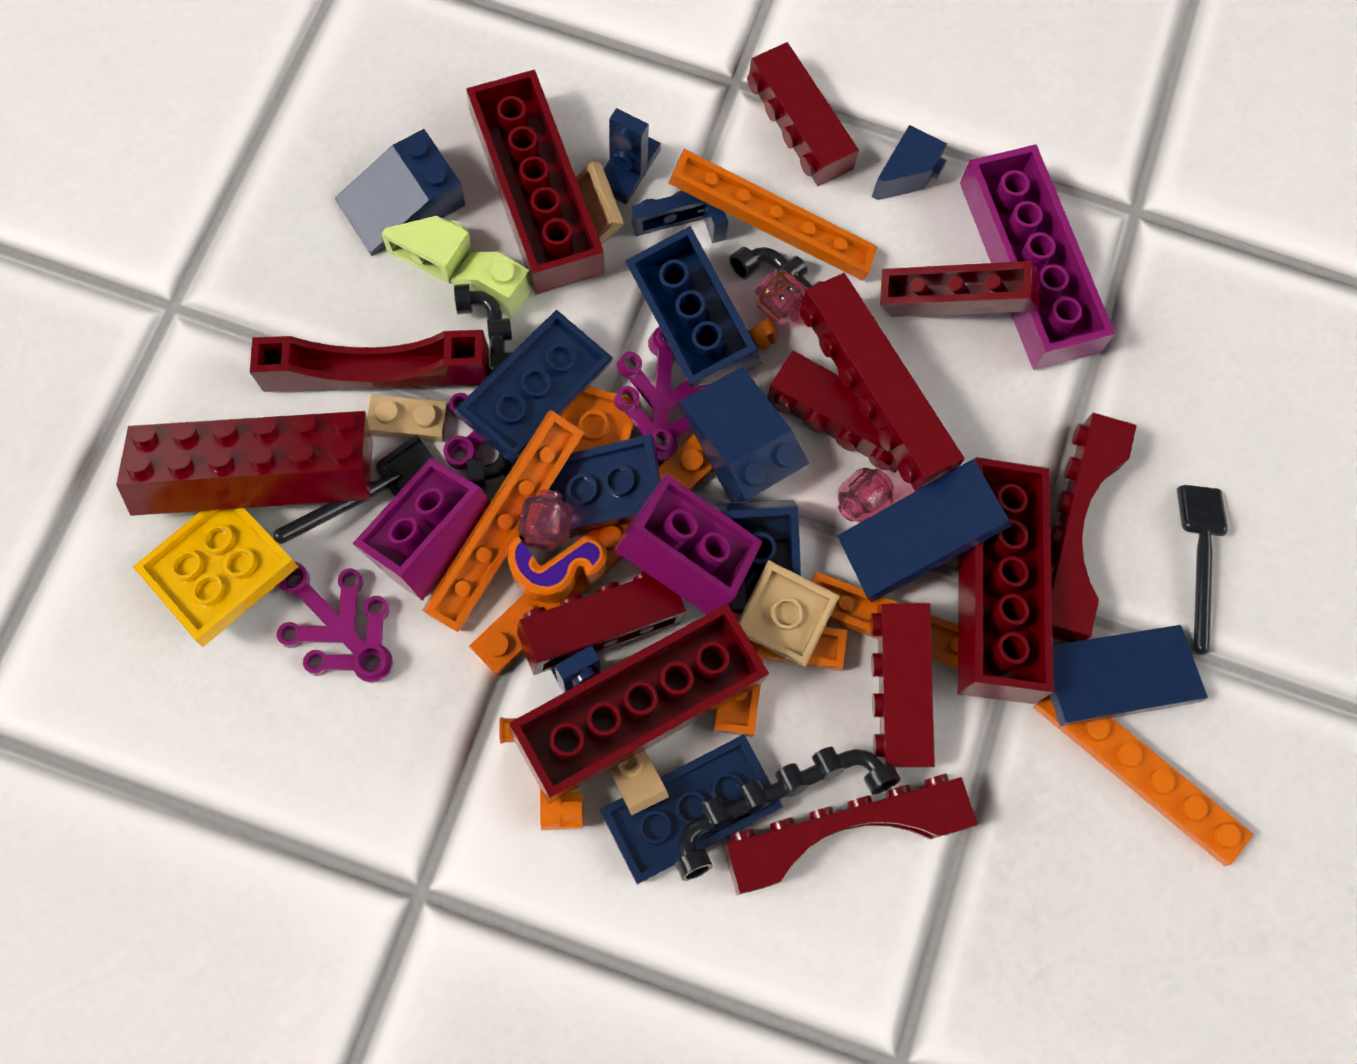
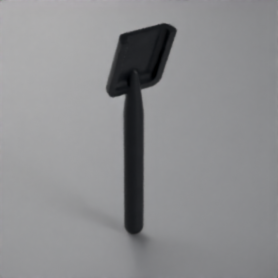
[273,434,436,544]
[1177,485,1228,655]

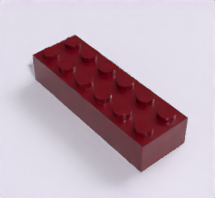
[466,69,605,294]
[116,411,373,516]
[957,457,1054,704]
[509,603,769,804]

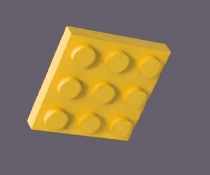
[133,508,298,647]

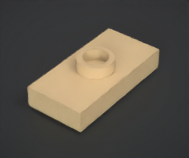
[576,161,624,244]
[609,750,669,815]

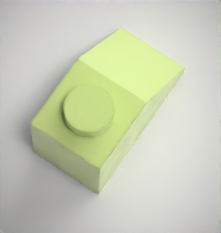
[381,216,472,284]
[450,252,532,318]

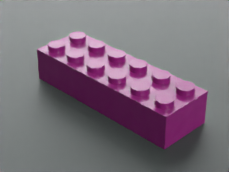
[960,144,1115,370]

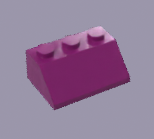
[352,458,491,601]
[614,474,763,614]

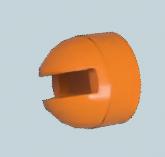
[748,317,778,349]

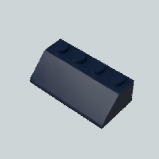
[625,226,762,387]

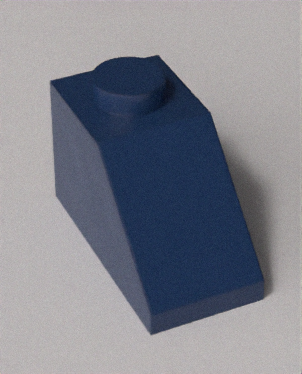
[872,125,947,200]

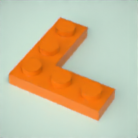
[713,612,848,737]

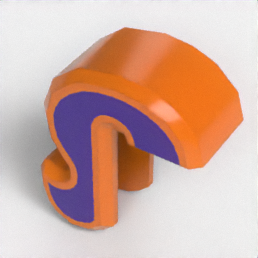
[508,536,607,603]

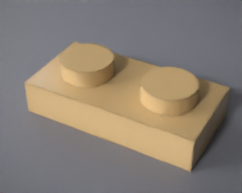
[367,395,448,442]

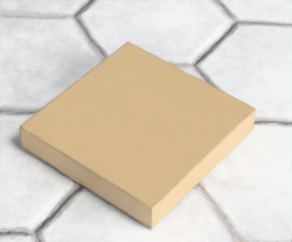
[738,560,840,668]

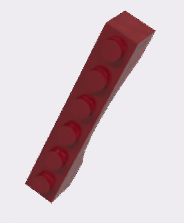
[249,330,490,392]
[1051,412,1137,642]
[723,773,978,896]

